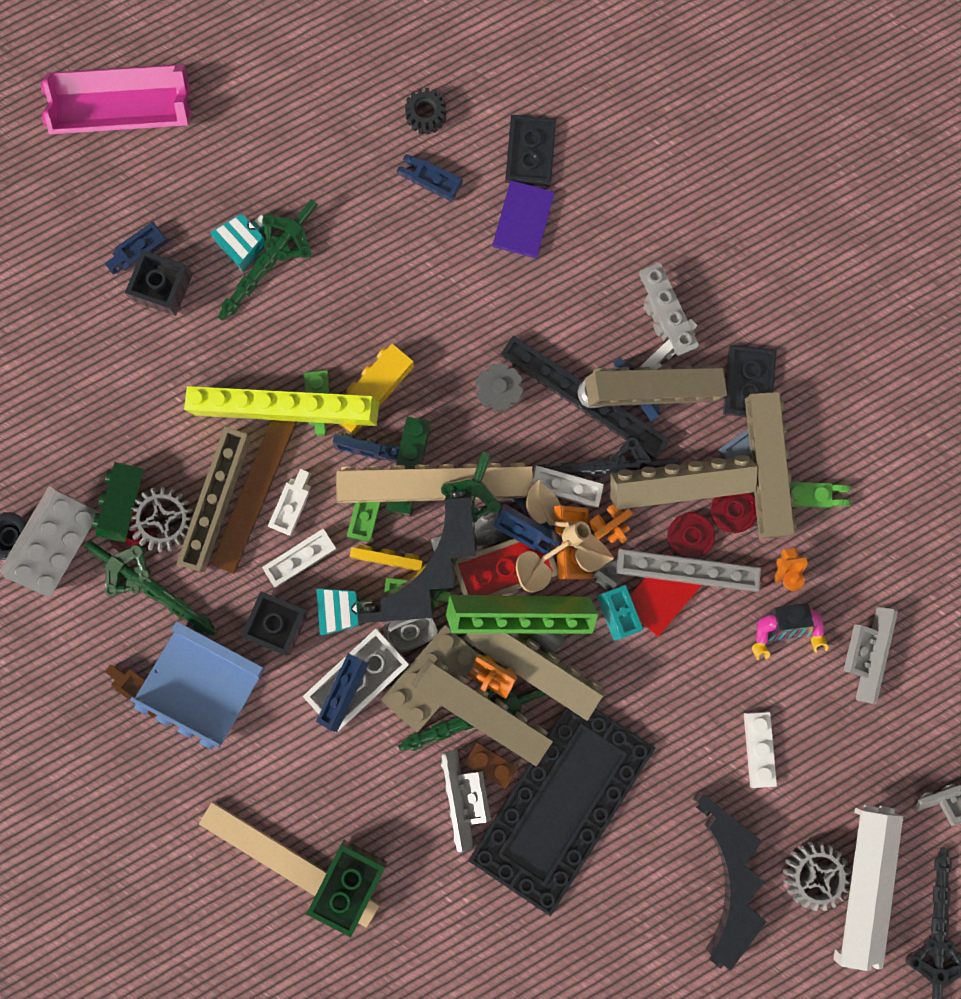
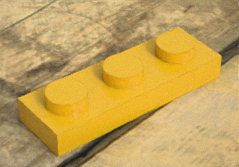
[350,544,424,571]

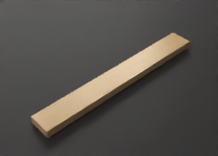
[199,801,380,928]

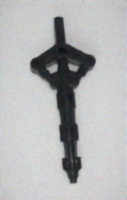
[532,436,680,477]
[905,847,961,999]

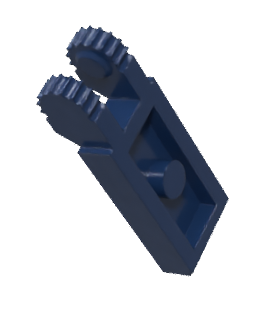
[396,154,463,202]
[493,504,563,557]

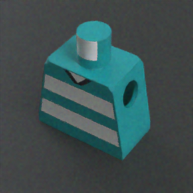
[210,214,265,272]
[316,589,373,635]

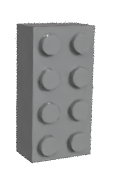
[0,486,99,598]

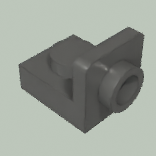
[593,552,623,590]

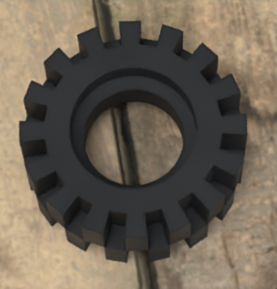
[405,87,446,135]

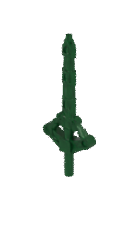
[218,199,318,321]
[432,451,501,601]
[84,540,217,635]
[398,688,547,751]

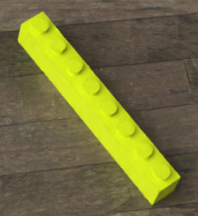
[184,386,379,426]

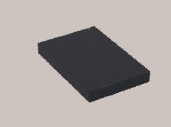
[505,115,556,187]
[723,345,777,417]

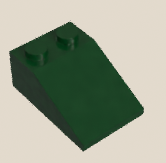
[306,839,388,938]

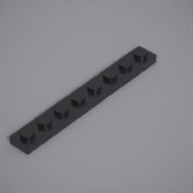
[500,335,669,460]

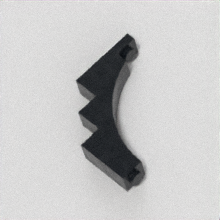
[357,490,477,623]
[693,791,766,971]

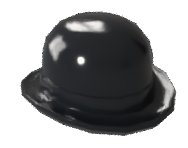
[0,512,26,560]

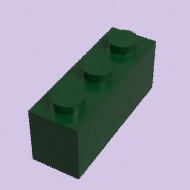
[92,462,144,543]

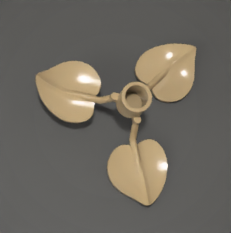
[516,479,614,592]

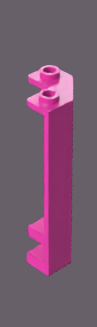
[41,64,191,134]

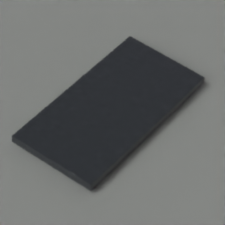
[468,706,655,917]

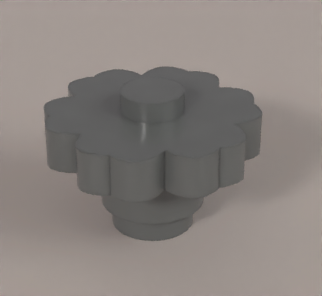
[475,363,523,412]

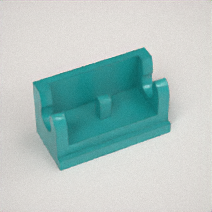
[596,585,643,641]

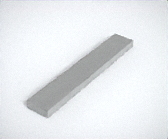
[616,549,761,592]

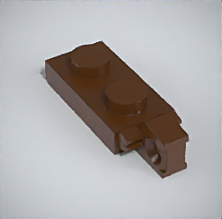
[105,664,157,718]

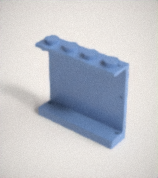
[130,621,264,750]

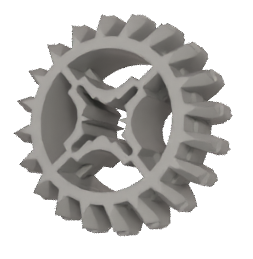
[129,487,194,552]
[783,841,851,911]

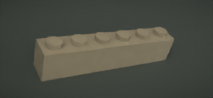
[585,365,727,407]
[745,392,796,539]
[176,427,251,573]
[611,455,758,510]
[463,633,606,721]
[411,659,553,766]

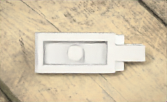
[268,469,311,536]

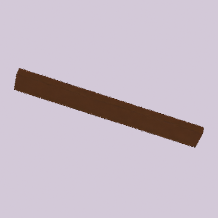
[211,390,298,574]

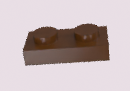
[464,742,518,789]

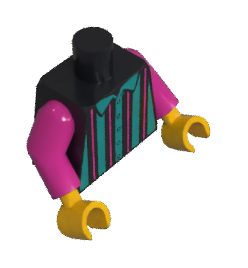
[752,603,828,660]

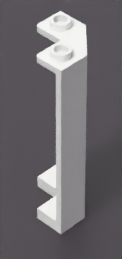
[833,805,903,971]

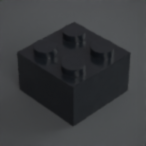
[125,250,193,316]
[241,591,309,656]

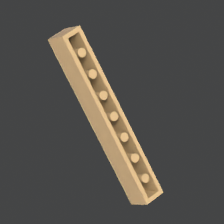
[336,463,533,503]

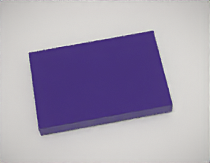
[493,180,555,259]

